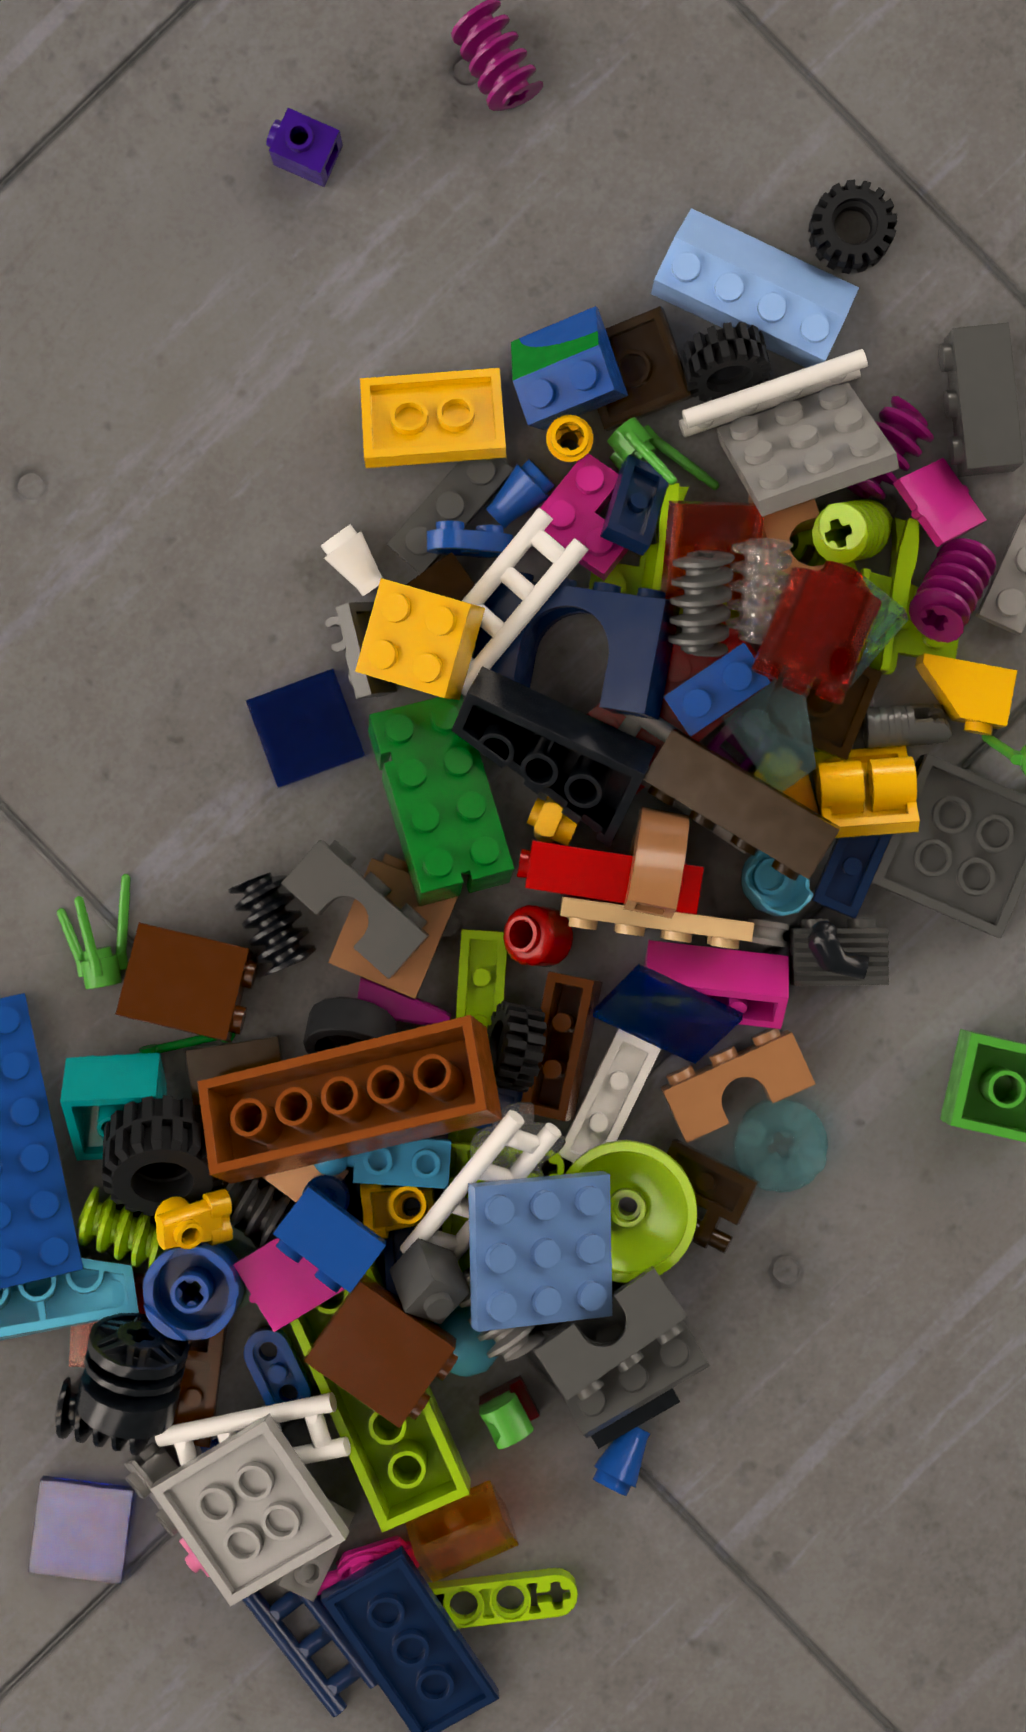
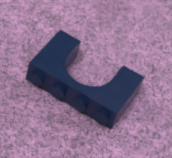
[473,571,680,720]

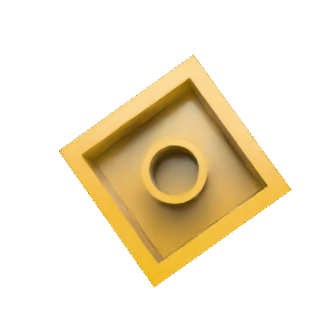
[355,578,485,700]

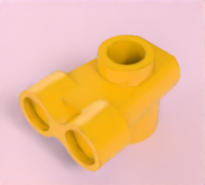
[527,796,579,846]
[360,1184,435,1239]
[155,1188,233,1250]

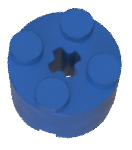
[142,1242,245,1341]

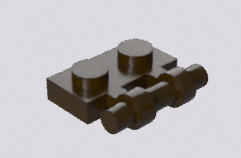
[667,1139,760,1254]

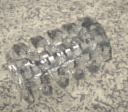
[725,538,793,644]

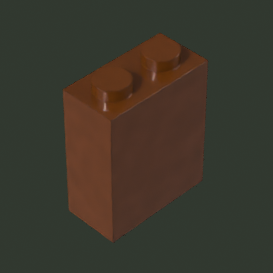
[115,922,258,1043]
[304,1274,458,1428]

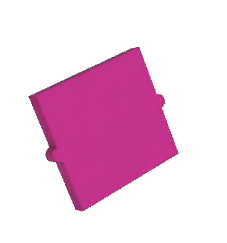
[893,457,987,548]
[233,1238,345,1332]

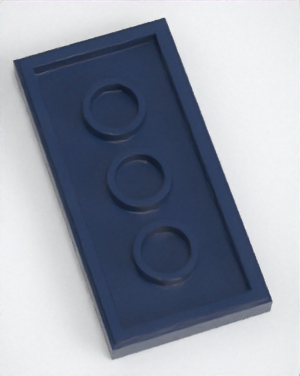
[321,1546,499,1732]

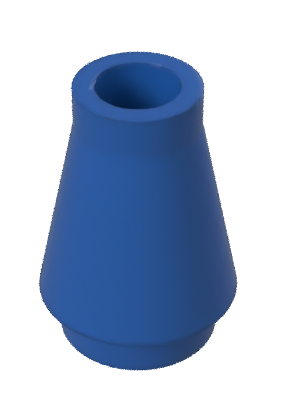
[486,459,555,528]
[593,1427,651,1496]

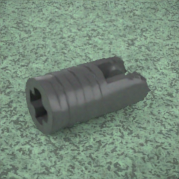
[862,703,953,749]

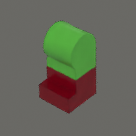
[479,1375,540,1449]

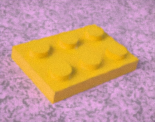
[360,368,507,468]

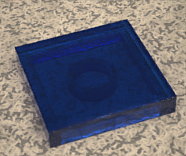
[246,669,366,789]
[28,1475,135,1584]

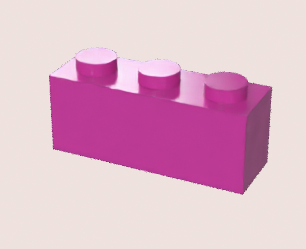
[640,940,789,1029]

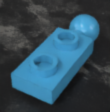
[314,1138,452,1189]

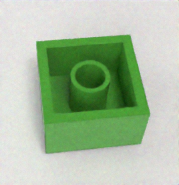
[940,1029,1026,1142]

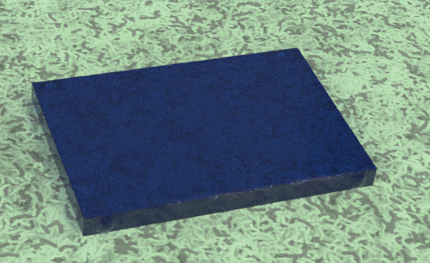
[593,963,743,1064]

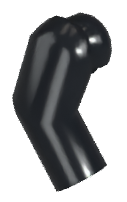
[808,921,869,979]

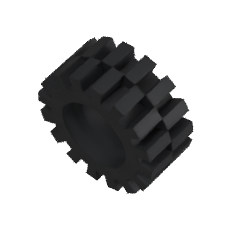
[808,179,897,274]
[680,322,771,402]
[487,1001,547,1092]

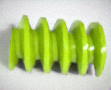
[812,499,893,564]
[76,1185,165,1268]

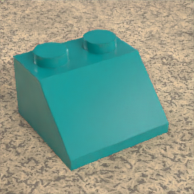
[60,1053,167,1161]

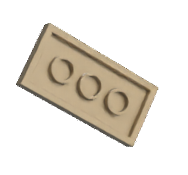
[559,896,754,949]

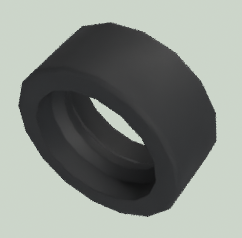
[303,997,397,1054]

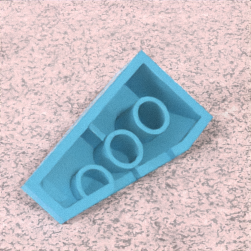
[0,1258,139,1341]

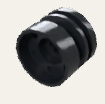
[76,1313,190,1439]

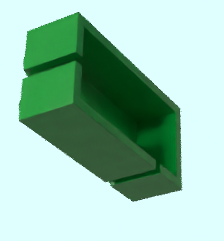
[368,693,514,907]

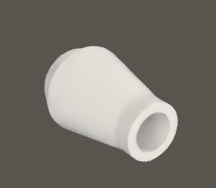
[321,524,384,596]

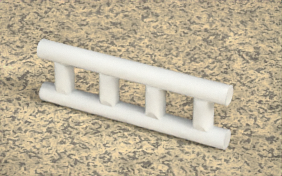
[679,349,868,438]
[462,507,589,696]
[400,1110,561,1261]
[155,1392,351,1473]

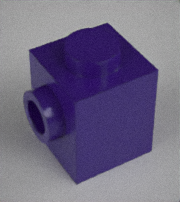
[266,108,343,187]

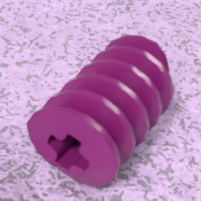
[451,0,543,111]
[846,396,934,500]
[909,538,996,643]

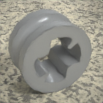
[747,918,789,947]

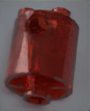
[751,561,883,705]

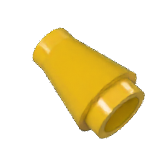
[546,415,593,462]

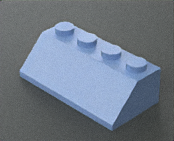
[651,208,859,368]

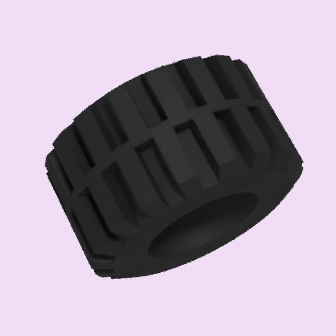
[102,1095,223,1216]

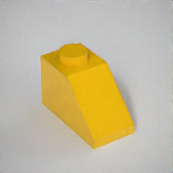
[915,653,1018,735]

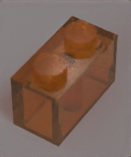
[405,1480,519,1583]

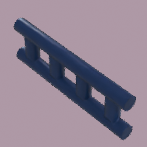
[242,1590,378,1717]

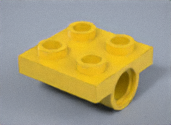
[812,746,920,838]

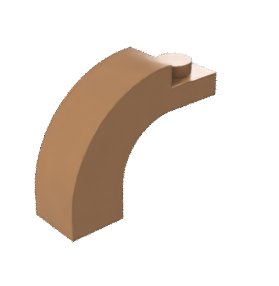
[624,806,689,919]

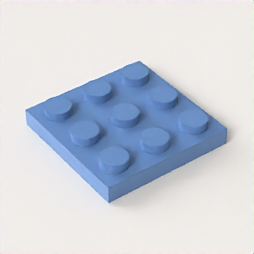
[468,1171,612,1332]

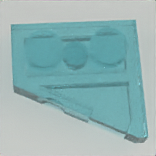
[721,665,816,792]

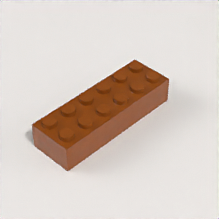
[197,1015,503,1184]

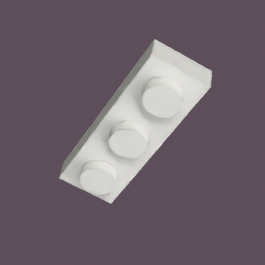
[558,1027,661,1163]

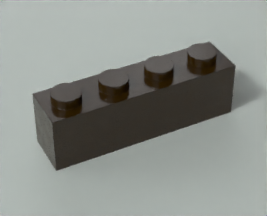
[643,728,840,881]

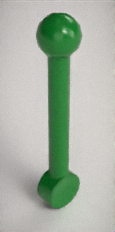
[139,1033,236,1054]

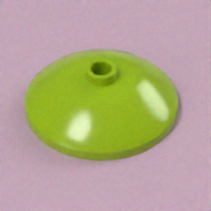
[565,1140,698,1283]

